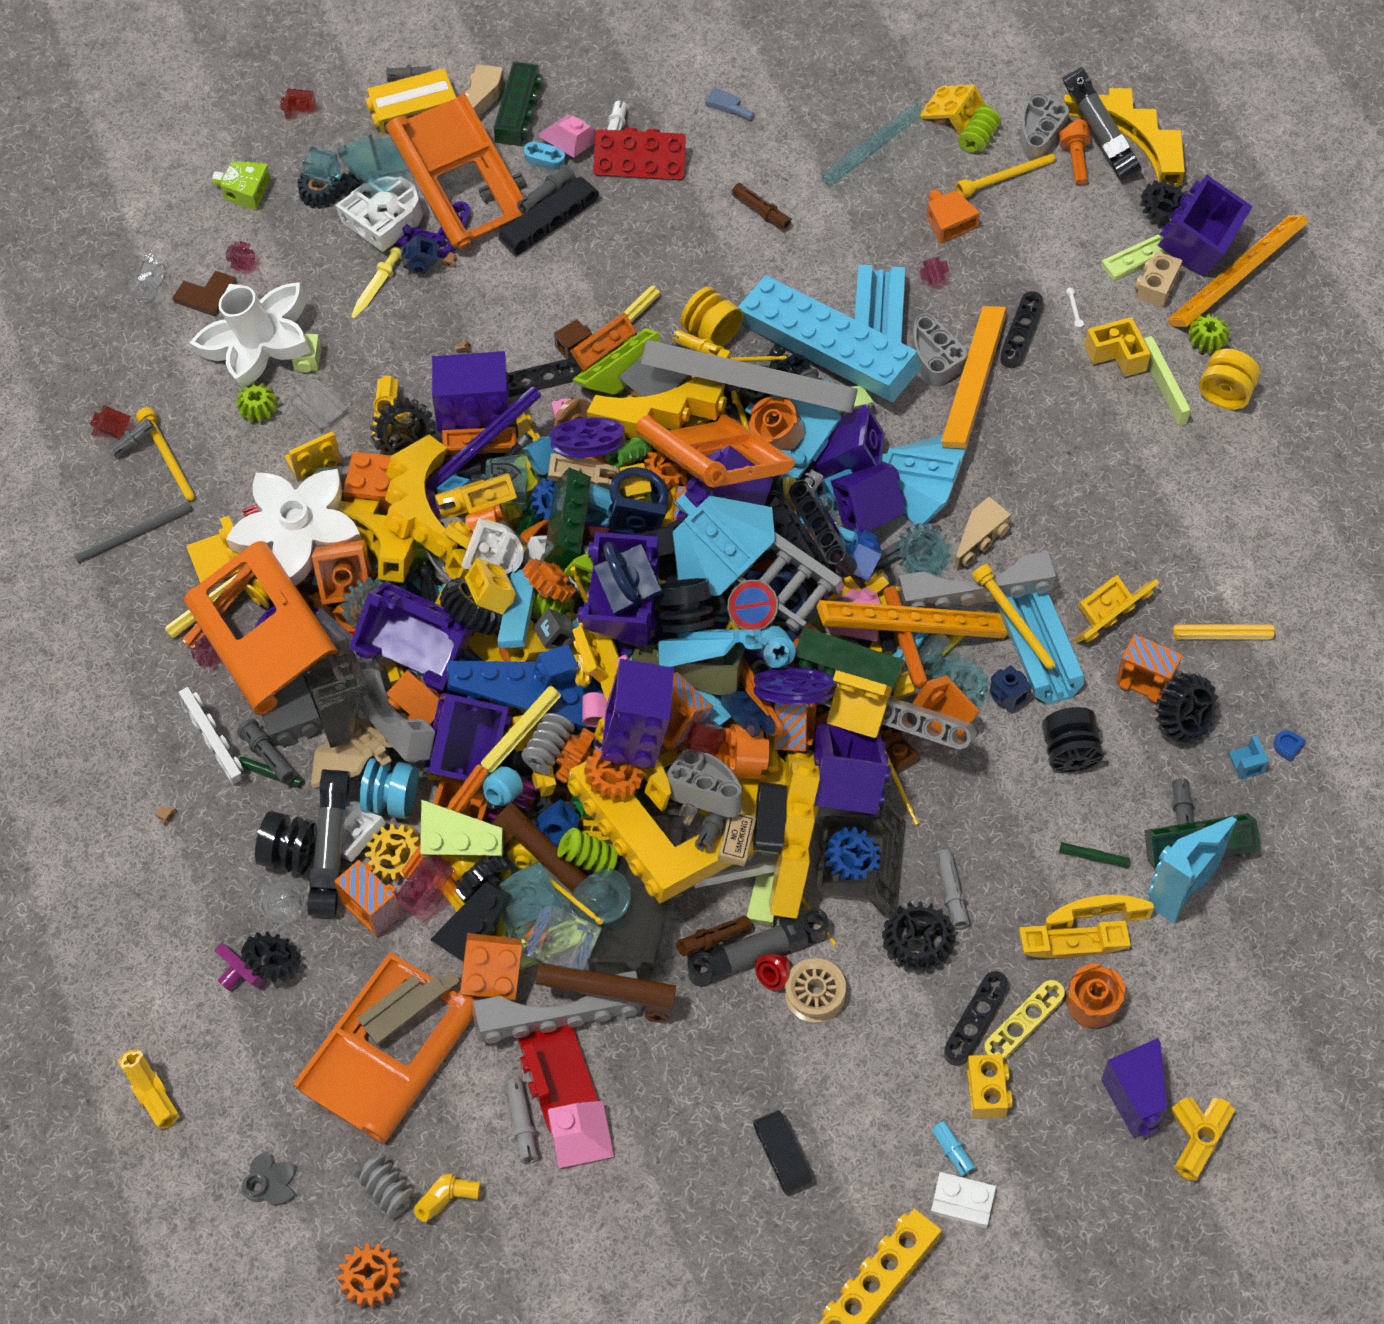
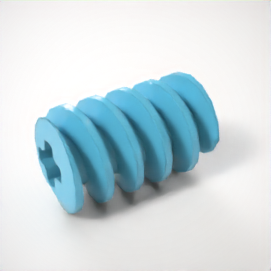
[755,625,796,668]

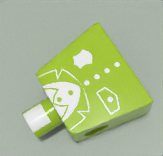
[212,161,271,211]

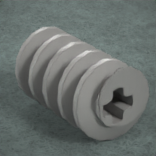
[522,713,575,774]
[353,1155,414,1219]

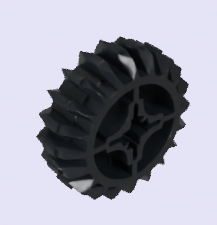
[370,397,436,456]
[439,578,503,635]
[1155,673,1219,743]
[882,901,956,974]

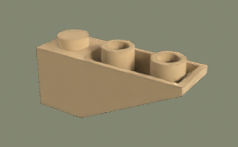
[465,64,504,118]
[954,497,1011,571]

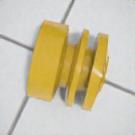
[680,286,744,347]

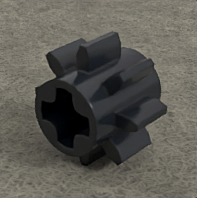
[339,170,367,197]

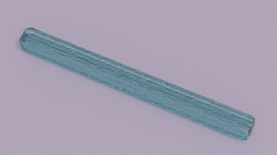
[821,103,922,185]

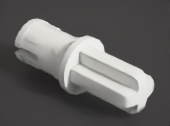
[607,101,628,130]

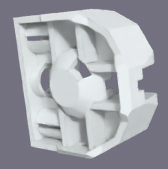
[335,176,423,252]

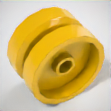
[1198,349,1261,410]

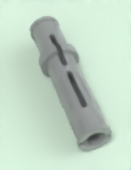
[935,849,969,929]
[505,1078,538,1163]

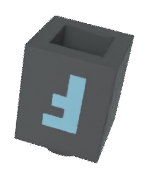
[533,608,575,649]

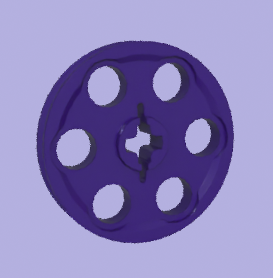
[550,417,625,458]
[754,668,834,705]

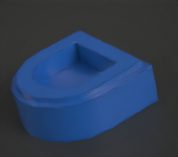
[1273,731,1306,762]

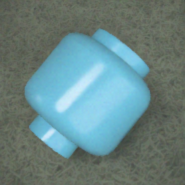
[483,766,523,806]

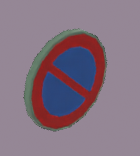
[727,580,779,630]

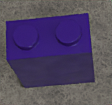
[814,405,885,479]
[831,462,906,533]
[1101,1038,1167,1138]

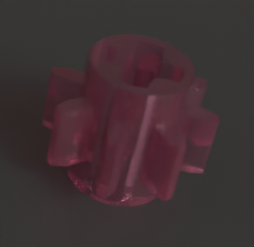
[226,241,255,271]
[919,256,949,284]
[191,635,221,668]

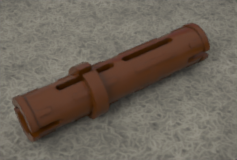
[732,183,792,231]
[676,915,752,956]

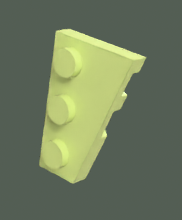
[420,800,503,856]

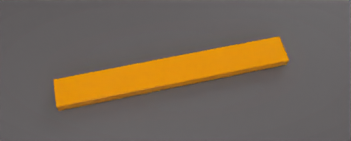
[1168,215,1308,327]
[941,306,1007,449]
[816,600,1008,638]

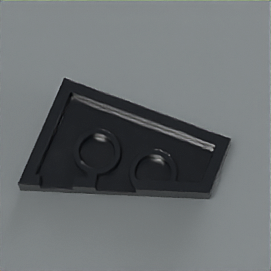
[430,882,512,961]

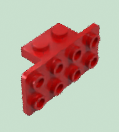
[593,128,686,180]
[518,1025,598,1132]

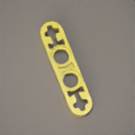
[984,980,1065,1061]

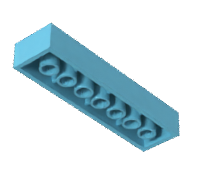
[738,275,921,403]

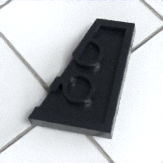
[764,497,819,581]

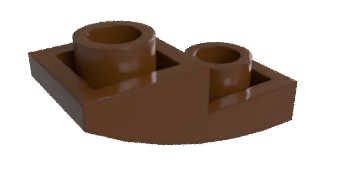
[879,724,919,773]

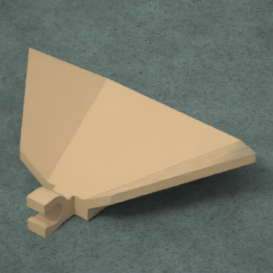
[311,711,409,788]

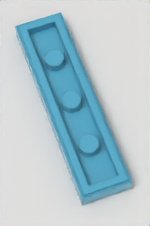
[497,569,536,648]

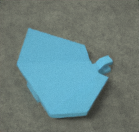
[745,379,841,481]
[881,435,968,531]
[672,494,775,596]
[659,629,763,667]

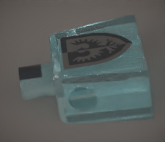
[471,454,528,507]

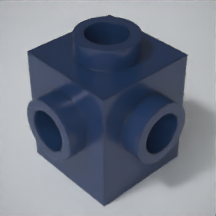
[401,235,437,274]
[989,665,1032,713]

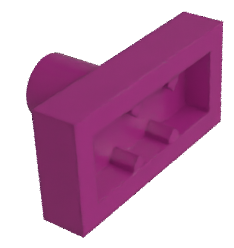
[214,942,268,991]

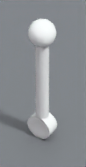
[1066,287,1084,329]

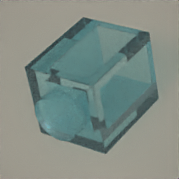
[302,146,341,185]

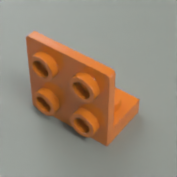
[907,675,980,740]

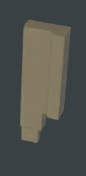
[357,970,460,1046]

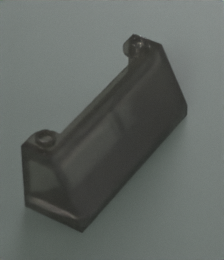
[585,815,686,981]

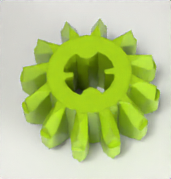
[1188,313,1230,355]
[236,383,278,424]

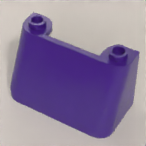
[578,532,659,648]
[349,584,473,691]

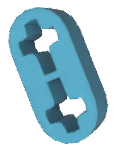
[524,141,566,170]

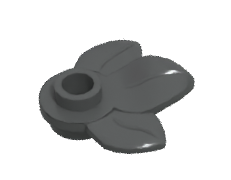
[242,1151,295,1205]

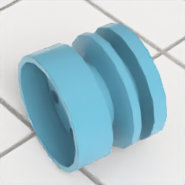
[360,758,419,819]

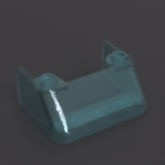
[337,134,409,184]

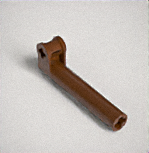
[492,802,607,912]
[535,962,677,1023]

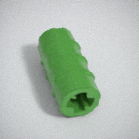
[605,437,653,468]

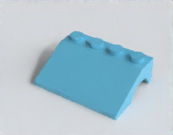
[1147,816,1237,924]

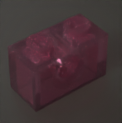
[396,854,455,916]

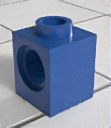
[534,644,579,687]
[538,799,579,846]

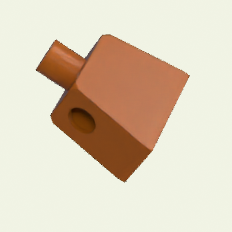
[926,189,980,244]

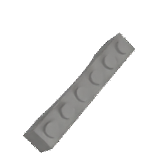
[897,551,1056,609]
[341,659,435,763]
[472,971,642,1043]

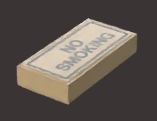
[718,813,756,867]

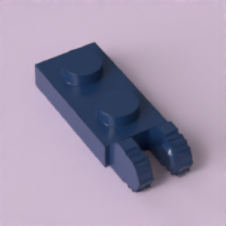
[721,691,776,737]

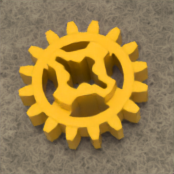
[365,823,421,883]

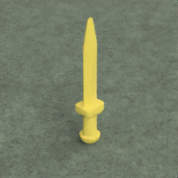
[352,248,402,318]

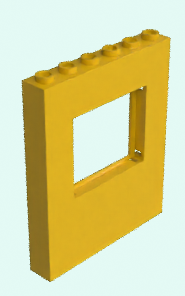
[567,697,820,904]

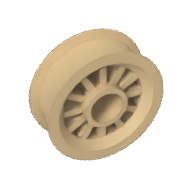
[785,958,846,1022]

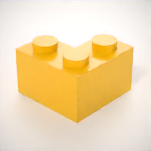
[1084,317,1151,377]

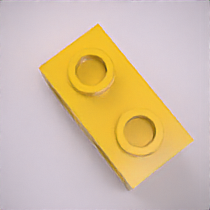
[465,557,516,615]
[966,1054,1012,1119]

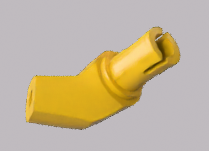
[414,1173,481,1222]

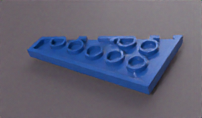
[447,661,604,732]

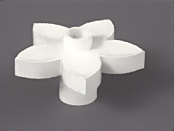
[190,282,311,390]
[226,469,361,586]

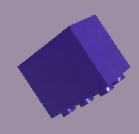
[1157,175,1253,277]
[432,351,511,432]
[676,446,773,520]
[601,658,674,768]
[423,694,511,784]
[812,723,891,815]

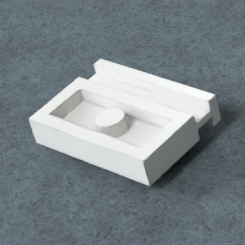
[930,1172,996,1228]

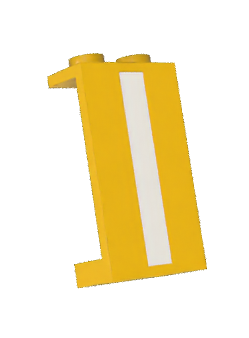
[365,68,456,135]

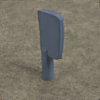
[705,88,755,121]

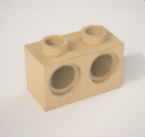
[1135,251,1183,308]

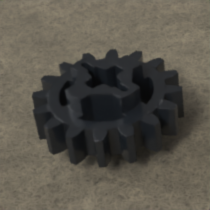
[1140,179,1186,225]
[455,856,510,903]
[240,932,301,983]

